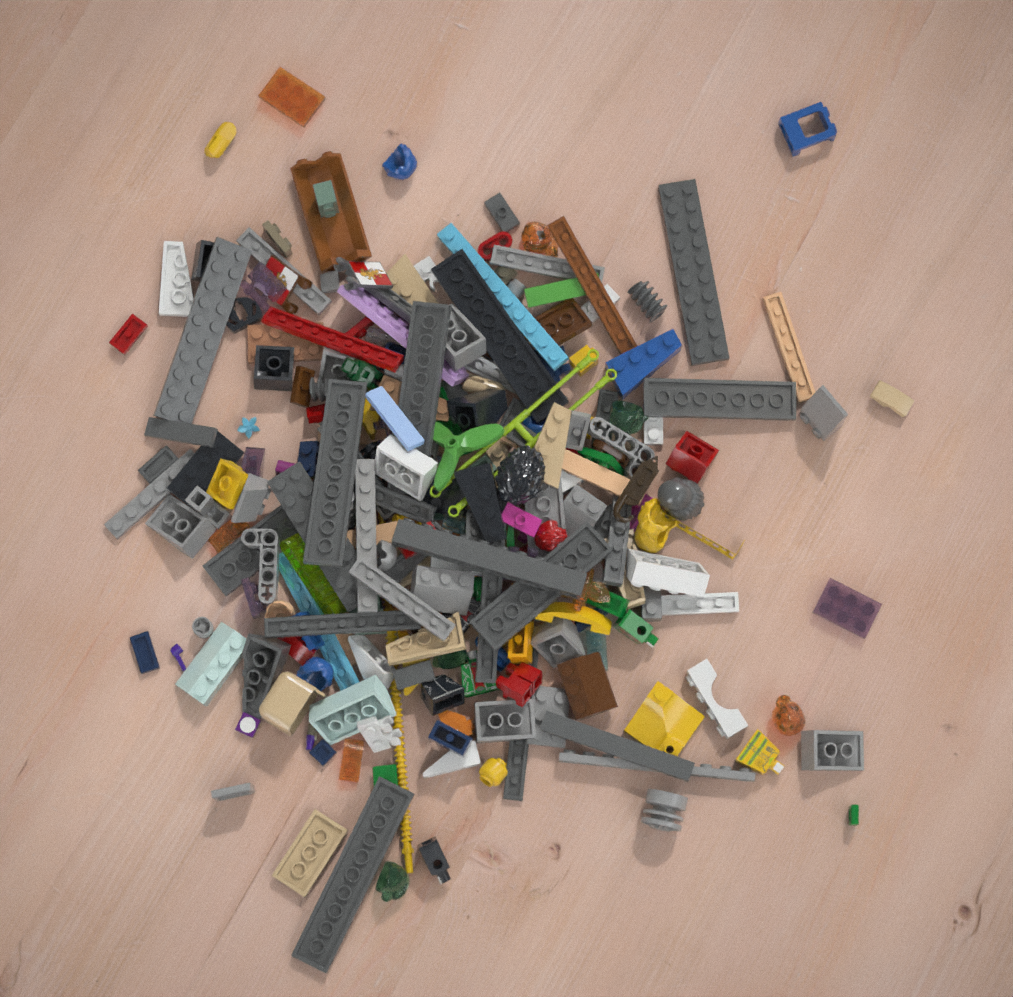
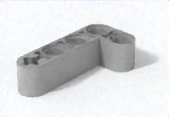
[587,417,655,480]
[241,528,280,606]

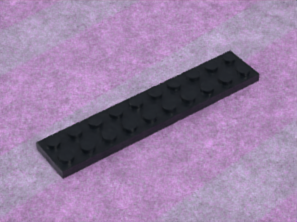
[431,249,569,424]

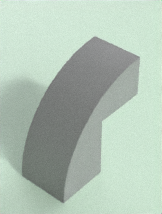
[185,486,232,532]

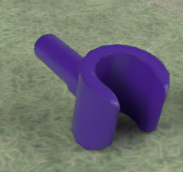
[171,644,186,671]

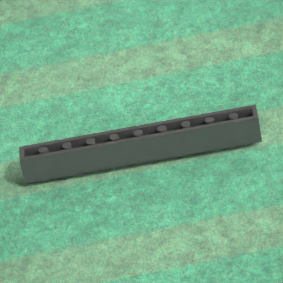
[392,518,587,600]

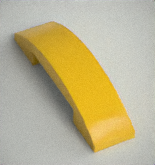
[534,602,612,635]

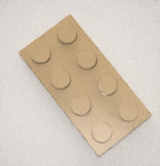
[272,809,348,897]

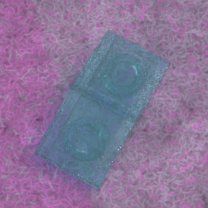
[586,631,608,671]

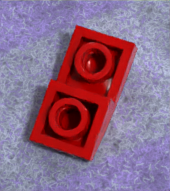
[278,636,317,666]

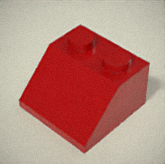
[665,431,719,484]

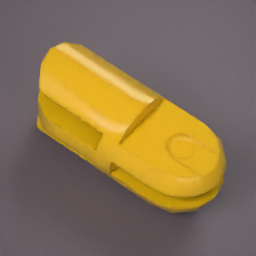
[204,122,237,158]

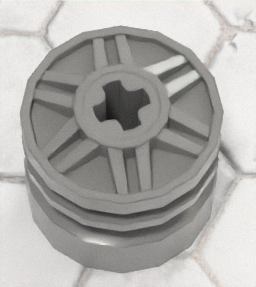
[641,789,688,832]

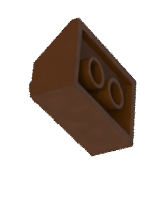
[557,652,618,720]

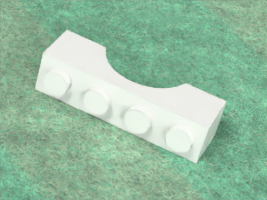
[685,659,748,739]

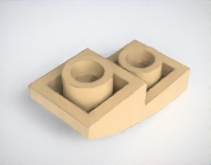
[870,380,914,417]

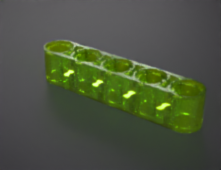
[280,533,348,615]

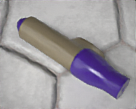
[306,722,318,750]

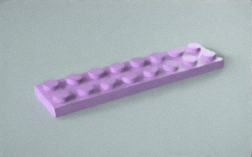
[337,283,469,387]

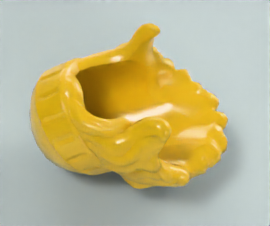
[634,498,678,553]

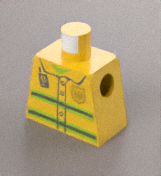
[735,729,785,775]

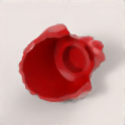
[534,520,568,552]

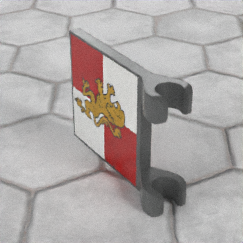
[333,257,393,291]

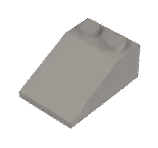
[444,303,486,371]
[800,385,848,441]
[563,484,608,537]
[145,494,217,559]
[474,699,536,744]
[801,730,864,771]

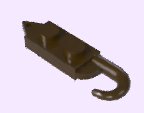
[613,456,659,523]

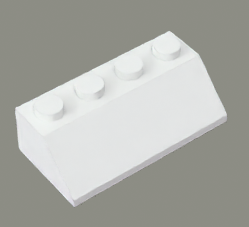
[626,549,710,598]

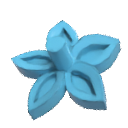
[237,417,260,439]

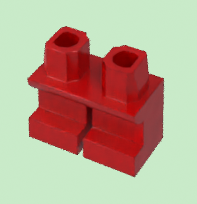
[496,662,542,707]

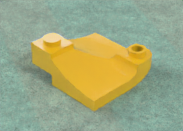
[624,681,705,756]

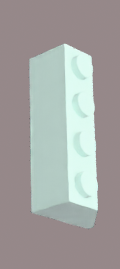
[175,622,246,707]
[309,675,396,746]

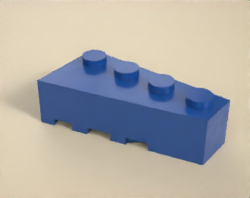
[605,329,682,400]

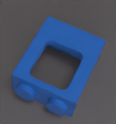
[778,102,837,156]

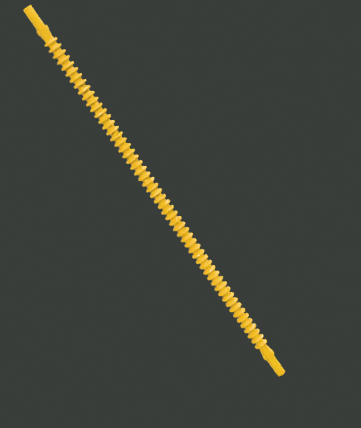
[378,513,414,874]

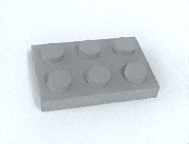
[526,686,569,748]

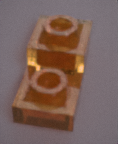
[208,519,251,553]
[339,738,364,782]

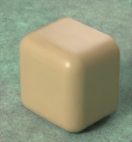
[259,672,326,737]

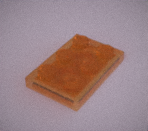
[258,67,326,128]

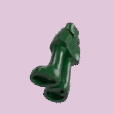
[340,357,402,391]

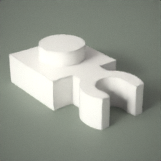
[414,256,438,291]

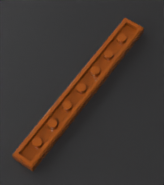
[547,216,637,355]

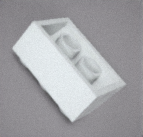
[375,434,438,501]

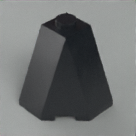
[447,389,508,433]

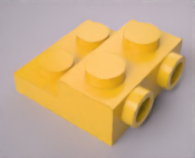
[206,459,249,510]

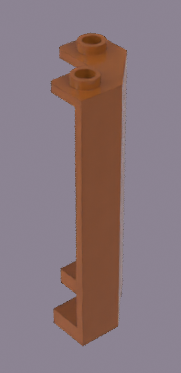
[290,151,372,272]

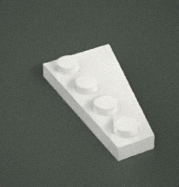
[159,241,194,317]

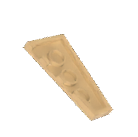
[387,254,438,305]
[385,612,466,666]

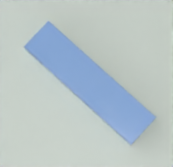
[365,386,424,452]

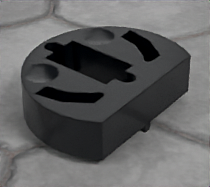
[226,297,263,334]

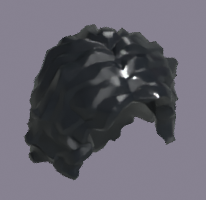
[495,445,546,506]

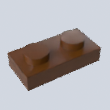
[290,366,315,408]

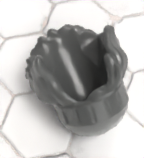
[658,478,704,521]

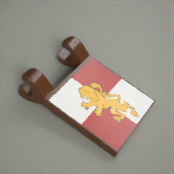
[254,255,313,314]

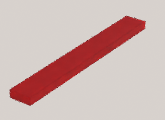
[261,307,404,373]

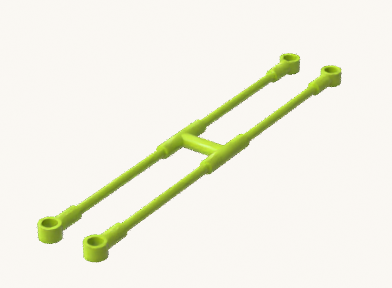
[430,349,617,518]

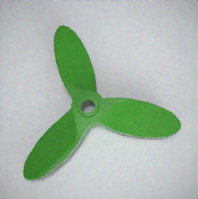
[433,421,504,491]

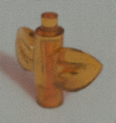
[560,569,610,611]

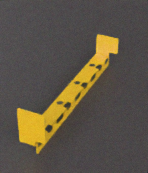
[664,509,745,560]

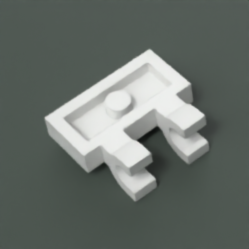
[357,715,402,753]

